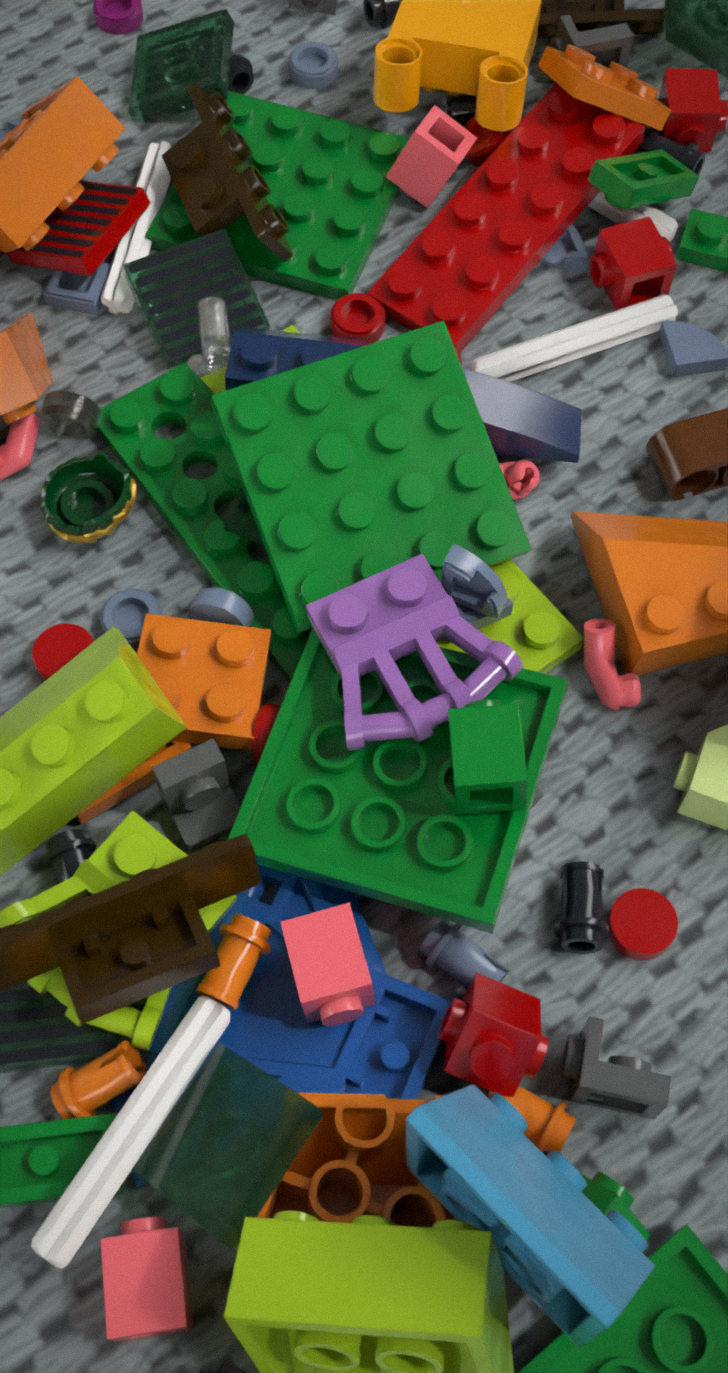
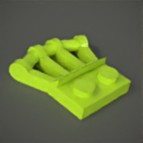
[0,810,237,1051]

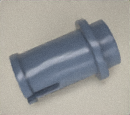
[419,919,510,990]

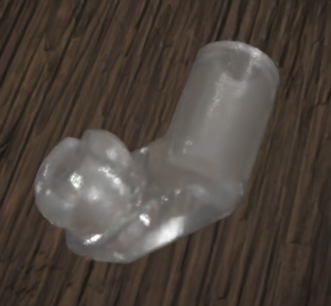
[187,297,230,378]

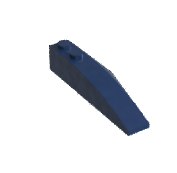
[225,327,582,463]

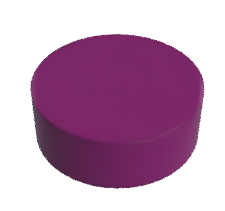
[93,0,144,35]

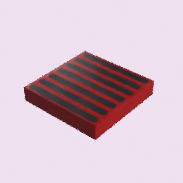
[7,180,151,276]

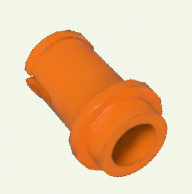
[196,913,272,1011]
[50,1040,147,1119]
[487,1086,577,1153]

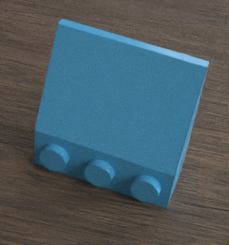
[406,1084,655,1349]

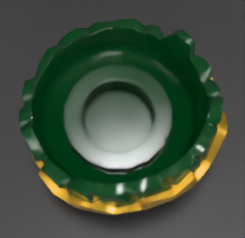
[40,451,137,544]

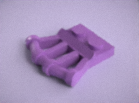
[306,553,523,751]

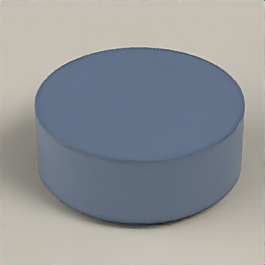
[288,42,338,89]
[188,587,254,627]
[100,589,163,651]

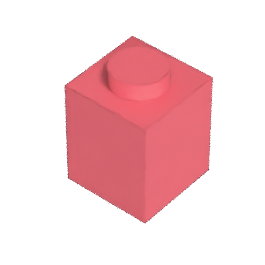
[385,105,477,209]
[280,903,376,1026]
[101,1216,194,1342]

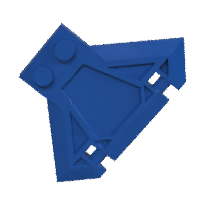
[110,864,451,1189]

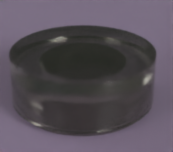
[39,391,102,439]

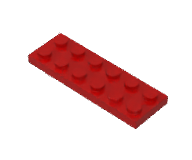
[367,83,645,353]

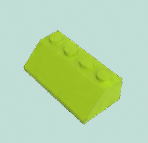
[0,626,187,876]

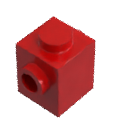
[650,68,728,152]
[589,217,677,310]
[438,972,549,1097]

